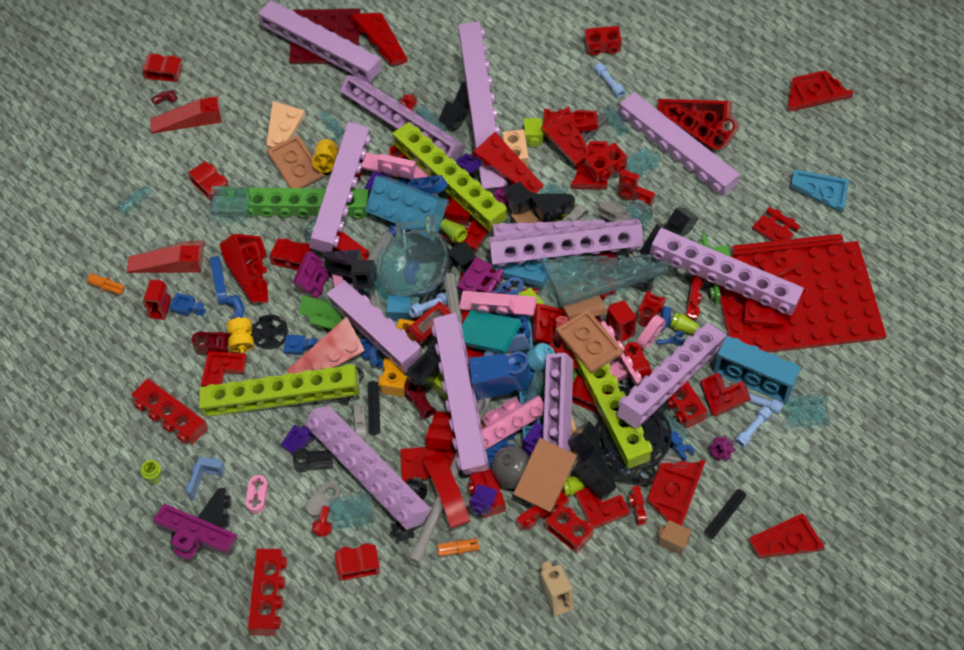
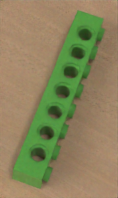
[220,187,369,219]

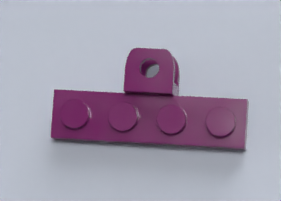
[153,503,238,560]

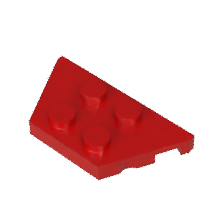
[788,70,854,112]
[647,460,706,526]

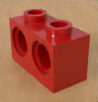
[584,26,622,55]
[584,142,627,184]
[606,300,637,343]
[668,381,708,429]
[545,504,593,554]

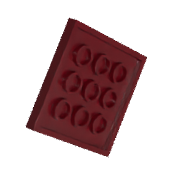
[289,8,361,65]

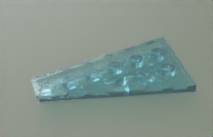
[540,255,668,307]

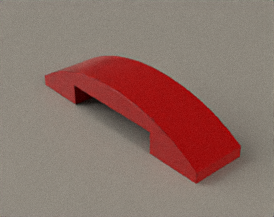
[422,452,470,529]

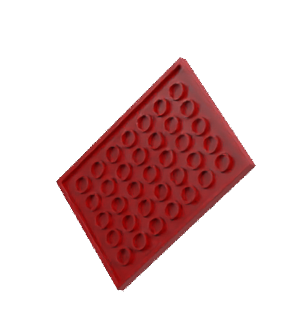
[718,241,887,353]

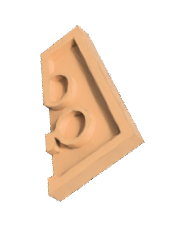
[266,101,305,149]

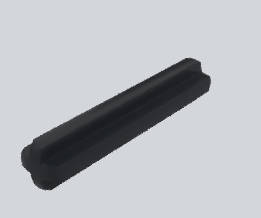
[367,380,381,435]
[704,489,746,540]

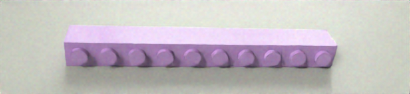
[458,21,507,194]

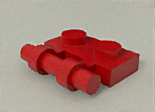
[752,207,801,241]

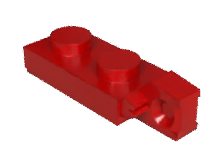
[686,275,704,321]
[516,491,569,532]

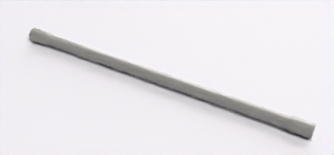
[408,352,512,565]

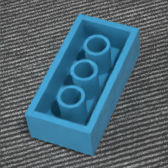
[365,176,448,236]
[714,336,801,404]

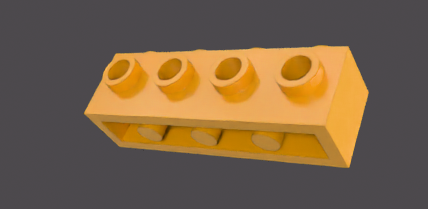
[378,319,422,398]

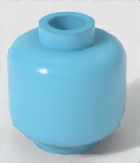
[527,343,555,372]

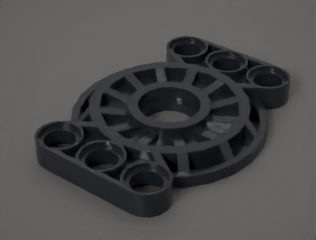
[596,386,672,485]

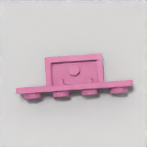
[362,153,427,180]
[459,291,537,316]
[600,321,642,386]
[482,396,544,449]

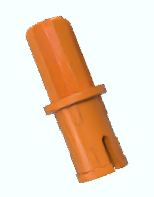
[87,273,125,295]
[437,538,479,556]

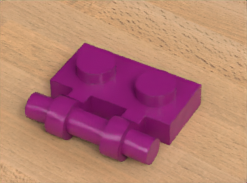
[292,251,330,299]
[457,257,504,293]

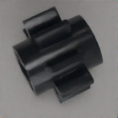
[405,477,428,500]
[390,521,415,544]

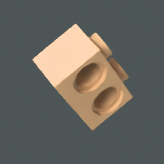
[503,130,529,167]

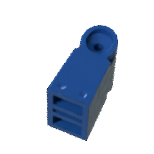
[469,351,533,400]

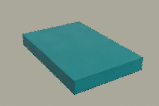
[462,310,522,354]

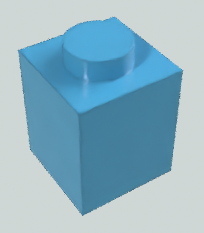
[386,295,413,322]

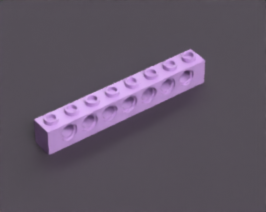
[340,75,465,160]
[489,219,643,266]
[650,228,804,316]
[617,323,727,429]
[305,406,431,530]

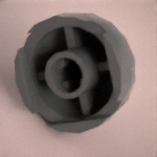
[491,446,530,489]

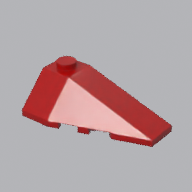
[150,95,222,134]
[657,99,733,137]
[219,234,268,303]
[127,241,205,273]

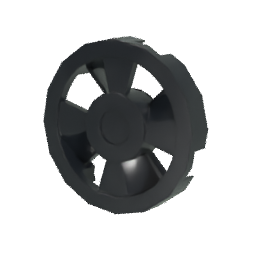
[250,314,289,350]

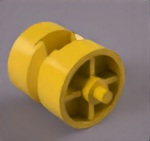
[312,139,339,173]
[226,317,254,354]

